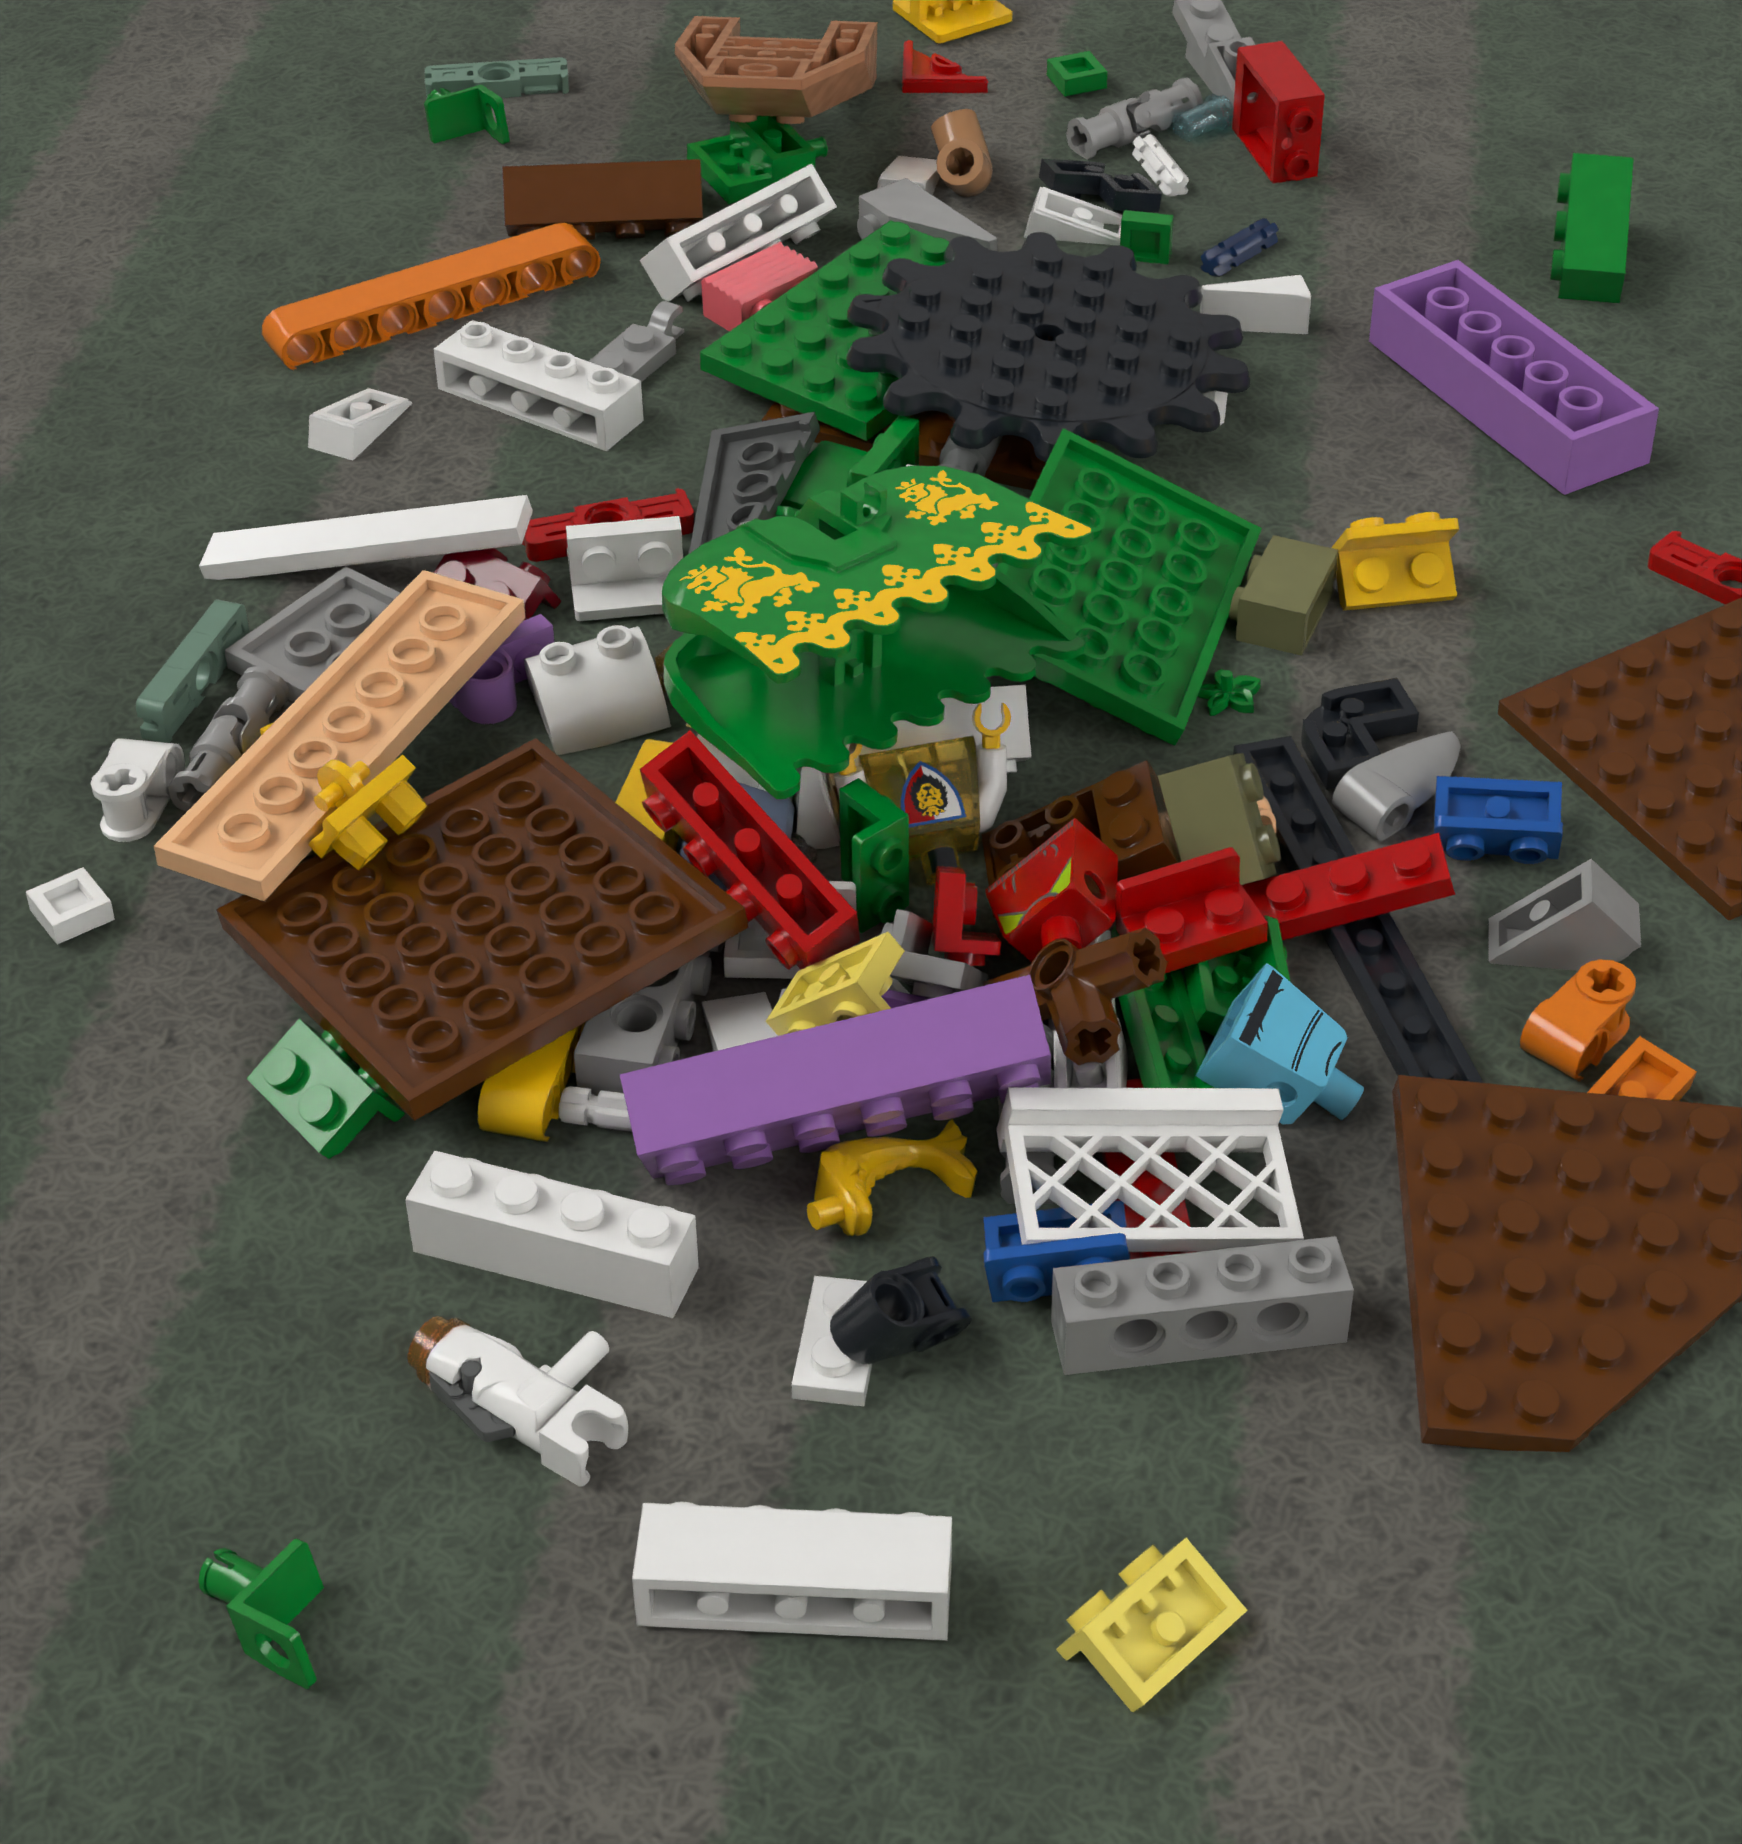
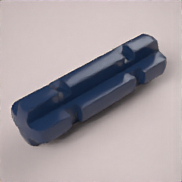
[1200,218,1279,277]

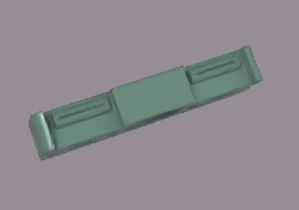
[424,57,569,98]
[136,599,250,743]

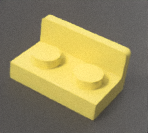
[765,932,904,1036]
[1056,1538,1248,1713]

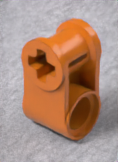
[1520,959,1636,1082]

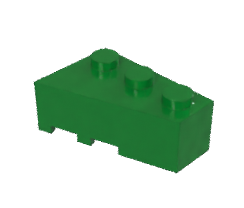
[1550,153,1634,303]

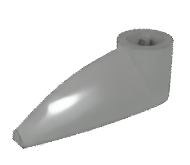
[1332,731,1461,842]

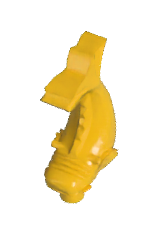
[807,1119,977,1236]

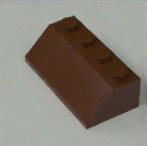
[503,159,703,240]

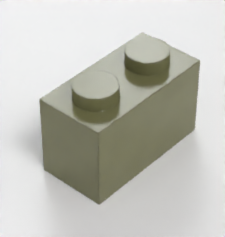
[1229,535,1339,656]
[1158,753,1280,885]

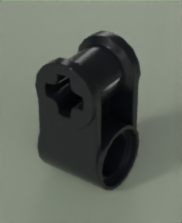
[830,1256,972,1364]

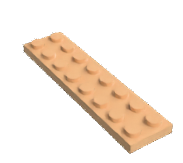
[154,570,525,901]

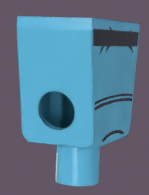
[1196,963,1364,1125]

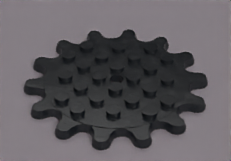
[846,232,1250,462]

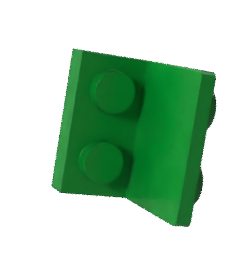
[780,415,919,510]

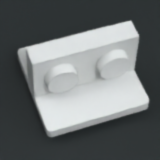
[566,516,683,621]

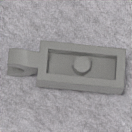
[588,301,684,382]

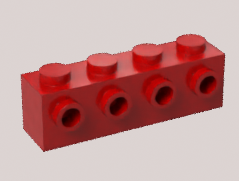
[640,730,860,970]

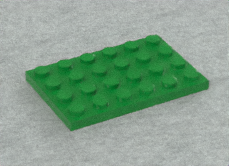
[700,220,950,441]
[996,428,1262,746]

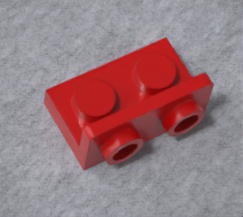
[1115,847,1268,973]
[931,866,1001,966]

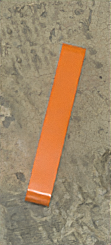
[262,223,601,370]

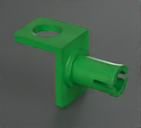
[424,84,510,144]
[198,1538,324,1689]

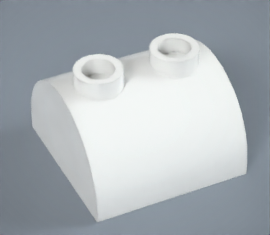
[524,625,671,755]

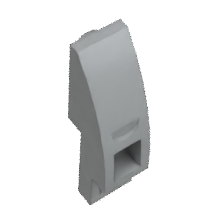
[1172,0,1256,110]

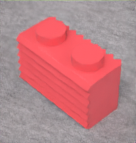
[701,242,818,331]

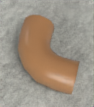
[931,109,992,197]

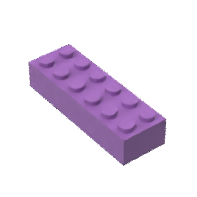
[1369,260,1659,495]
[619,975,1051,1185]

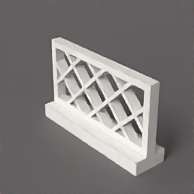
[997,1087,1304,1252]

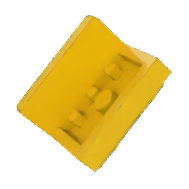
[892,0,1012,43]
[1331,512,1459,611]

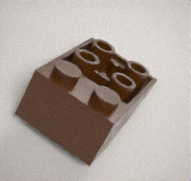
[981,760,1181,918]

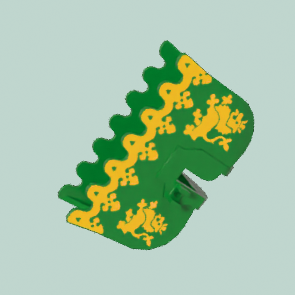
[662,466,1094,799]

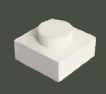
[26,867,115,945]

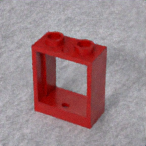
[1232,41,1325,183]

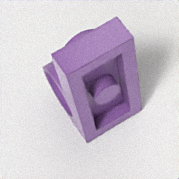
[449,614,554,724]

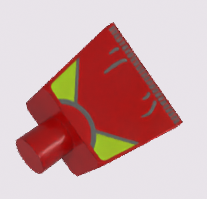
[985,818,1118,962]

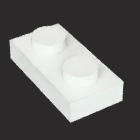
[792,1276,872,1406]

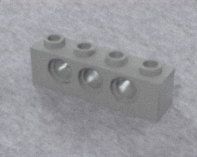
[574,941,725,1096]
[1051,1236,1354,1375]

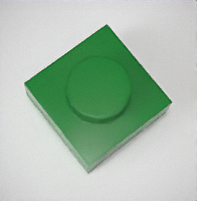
[1047,51,1108,97]
[1120,210,1174,265]

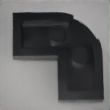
[1039,158,1162,215]
[1301,678,1419,790]

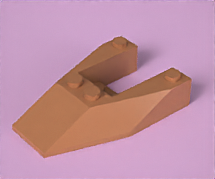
[675,16,877,124]

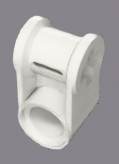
[91,738,185,842]

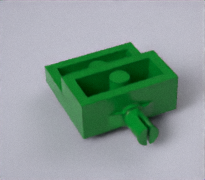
[687,115,828,204]

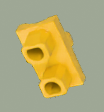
[308,754,428,870]

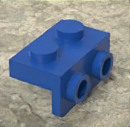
[1434,776,1563,864]
[983,1200,1130,1302]

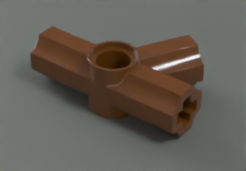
[983,927,1167,1066]

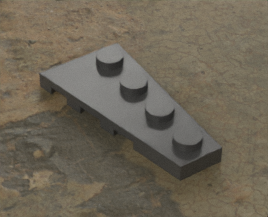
[689,412,820,554]

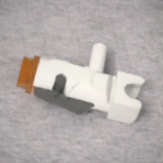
[408,1316,628,1487]

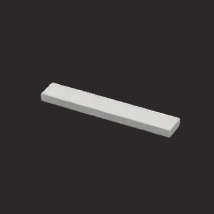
[199,495,533,580]

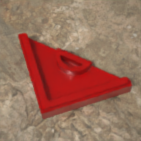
[902,40,988,93]

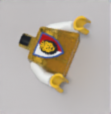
[833,703,1011,886]

